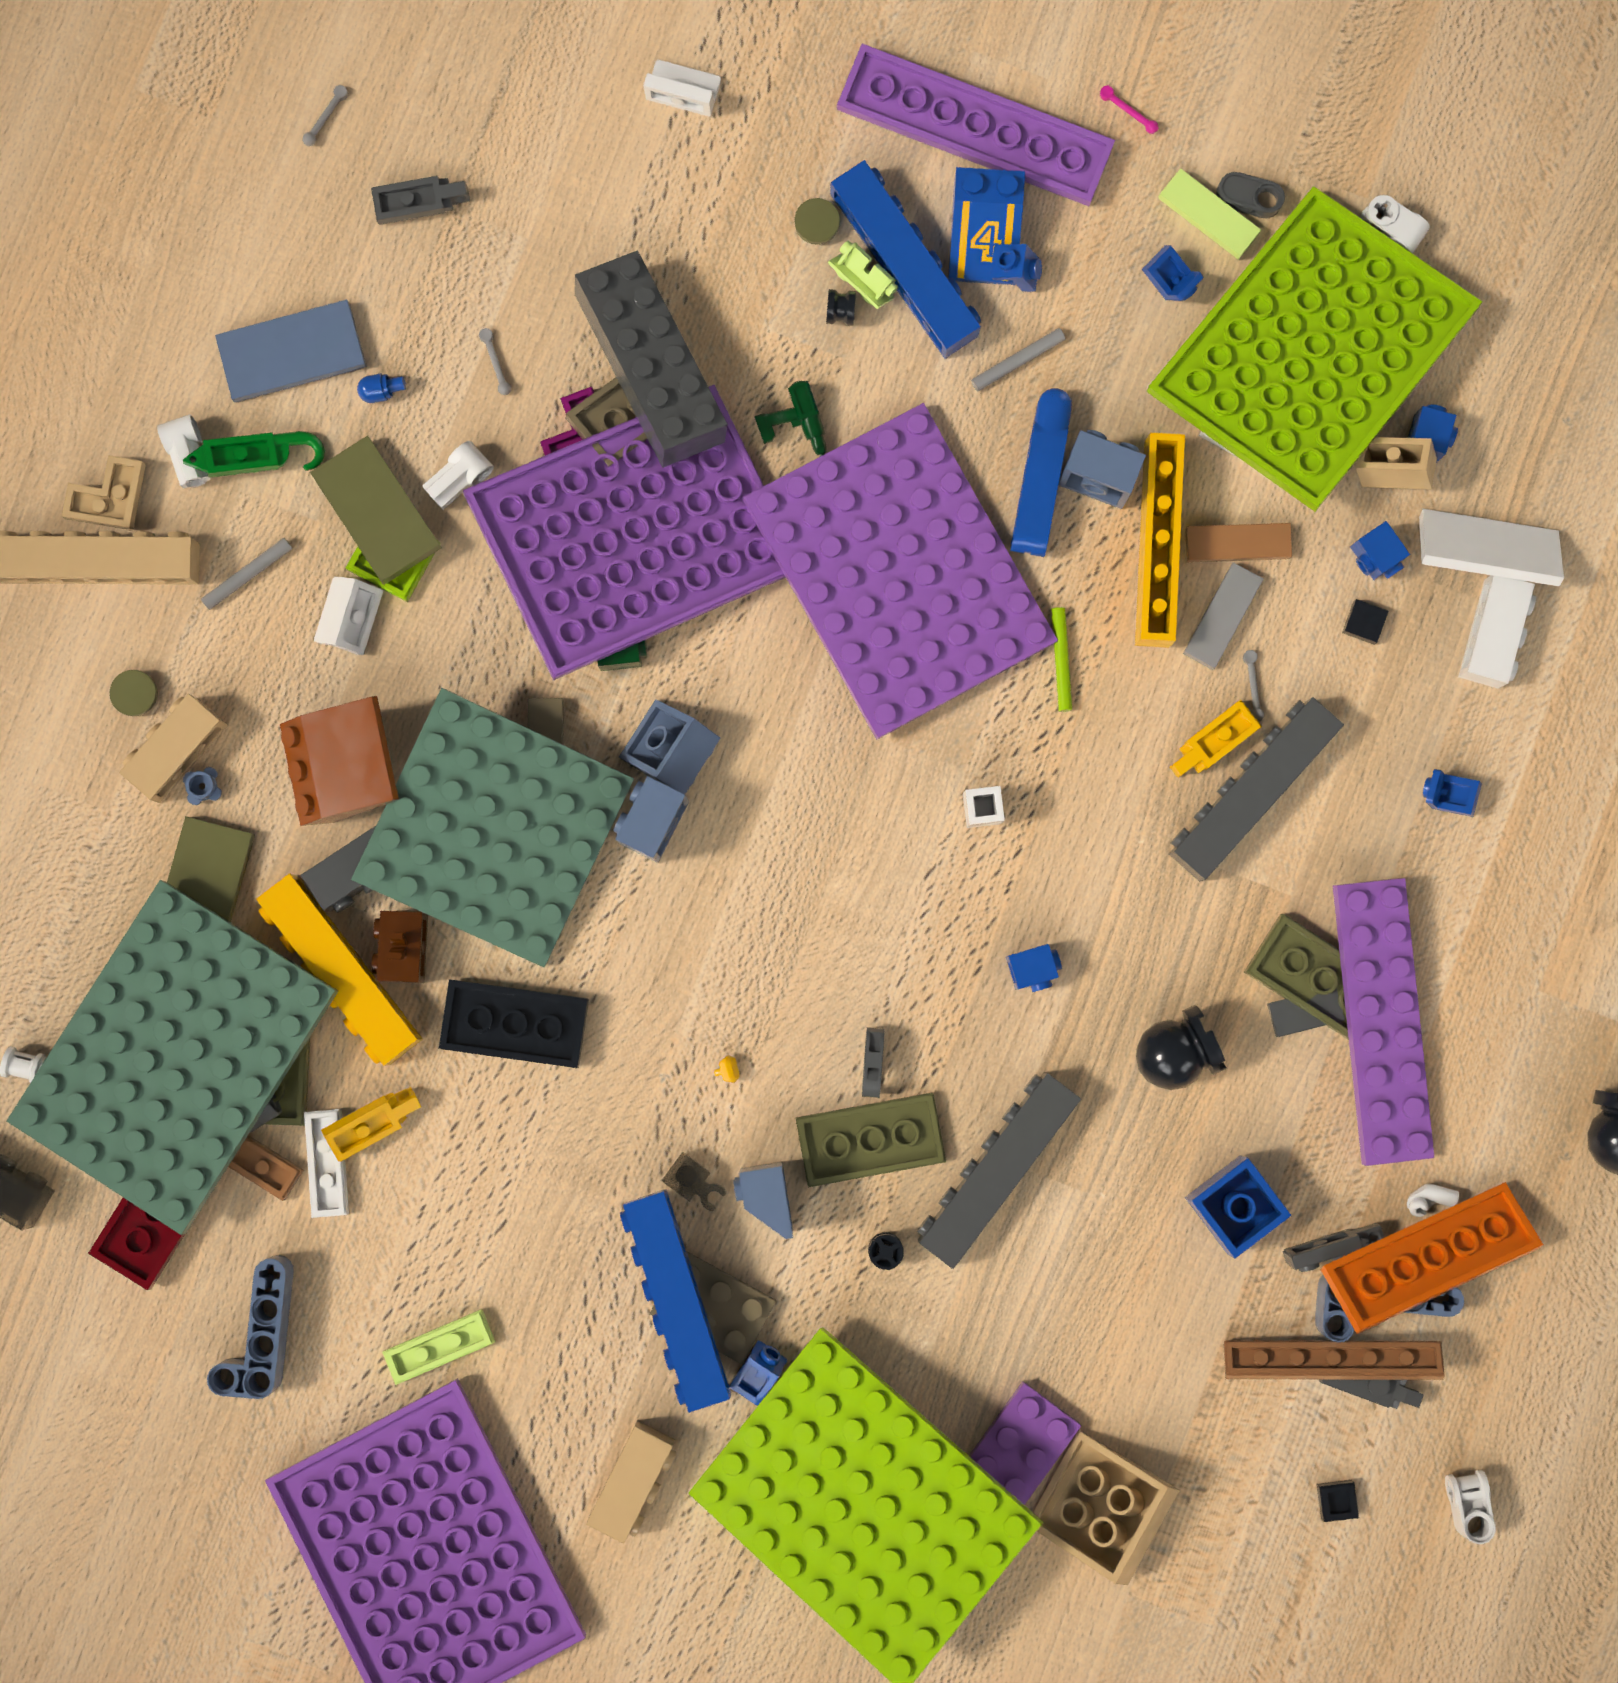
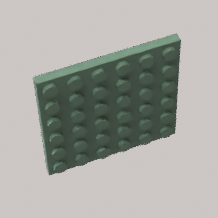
[351,688,634,967]

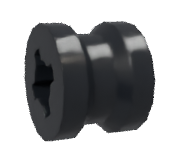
[826,289,856,326]
[868,1232,904,1270]

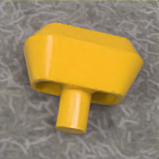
[714,1055,740,1083]

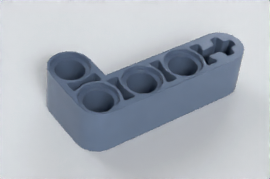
[207,1255,294,1399]
[1315,1275,1464,1342]

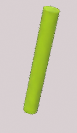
[1051,607,1072,712]

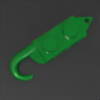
[183,431,325,478]

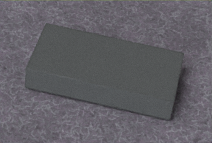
[1267,988,1345,1037]

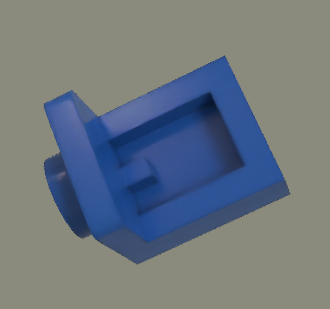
[990,244,1042,292]
[1141,245,1204,301]
[1423,769,1482,817]

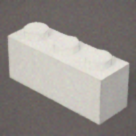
[1458,575,1536,688]

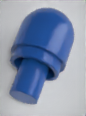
[357,373,406,403]

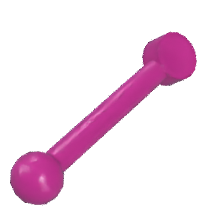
[1100,85,1159,134]

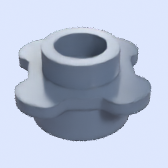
[183,767,222,805]

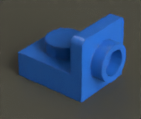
[729,1341,787,1406]

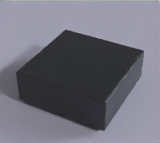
[1342,599,1389,645]
[1316,1480,1359,1522]

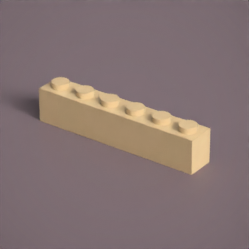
[0,531,200,585]

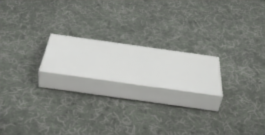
[304,1109,349,1218]

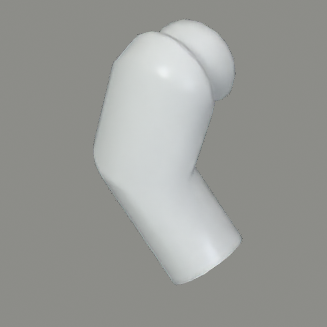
[1406,1183,1459,1217]

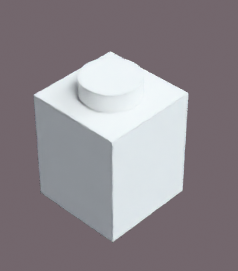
[963,786,1005,828]

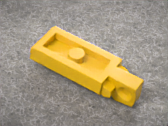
[1170,699,1262,778]
[321,1087,421,1162]

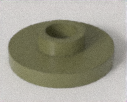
[795,198,840,245]
[109,670,157,716]

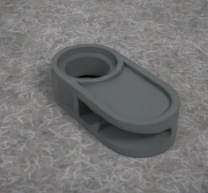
[1216,172,1285,219]
[862,1027,884,1098]

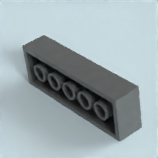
[575,250,728,468]

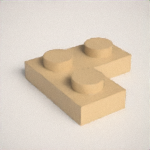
[61,455,146,531]

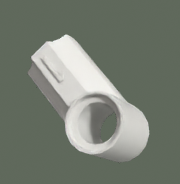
[157,414,211,488]
[422,441,494,510]

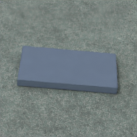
[215,299,366,403]

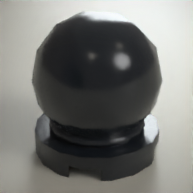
[1136,1005,1227,1090]
[1587,1089,1618,1175]

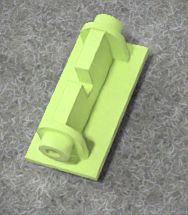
[828,240,898,309]

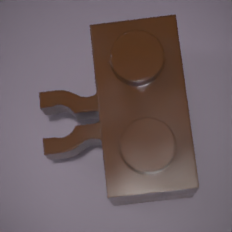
[371,911,428,983]

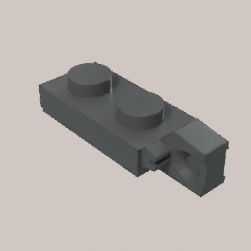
[371,175,470,225]
[1283,1223,1384,1272]
[1319,1379,1424,1409]

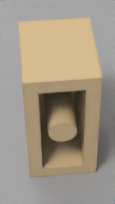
[1355,437,1437,490]

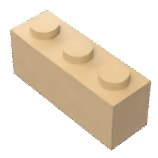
[119,694,228,803]
[586,1420,677,1544]

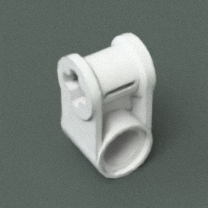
[1360,195,1430,254]
[1445,1470,1495,1544]

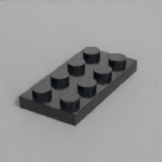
[439,979,589,1068]

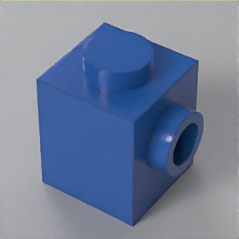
[1408,404,1458,463]
[1350,521,1411,580]
[1006,944,1062,992]

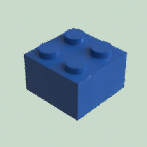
[1184,1155,1292,1259]

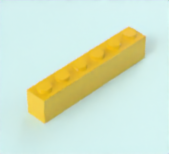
[1135,432,1185,648]
[256,873,423,1066]

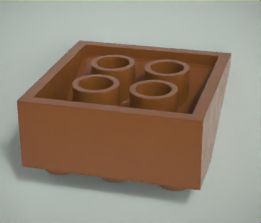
[280,696,399,826]

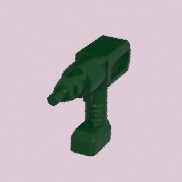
[754,381,827,457]

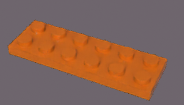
[1321,1182,1544,1334]

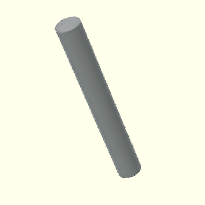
[971,328,1065,391]
[201,538,293,610]

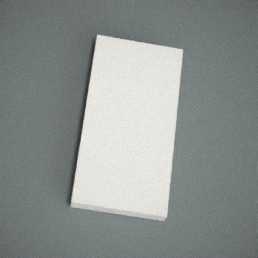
[1419,509,1564,586]

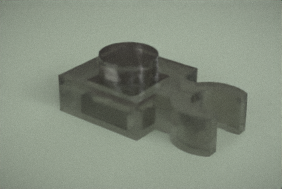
[661,1152,727,1211]

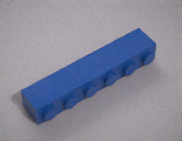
[830,160,981,359]
[620,1189,732,1413]

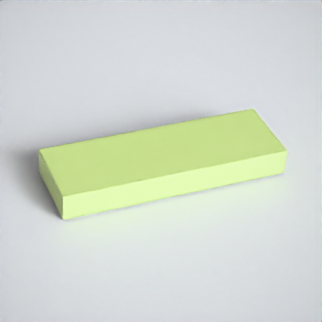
[1158,168,1261,260]
[382,1309,495,1385]

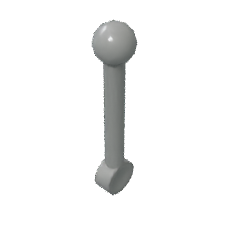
[303,85,348,146]
[479,328,511,395]
[1243,650,1264,721]

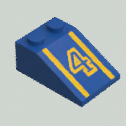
[948,167,1025,285]

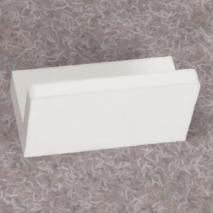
[643,60,721,117]
[314,577,383,655]

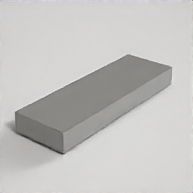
[1183,562,1263,670]

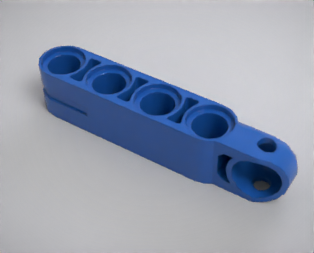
[1010,388,1072,557]

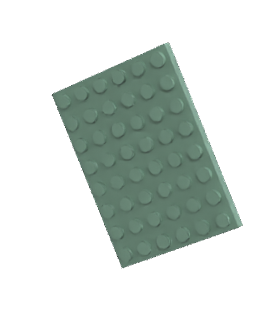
[6,880,338,1235]

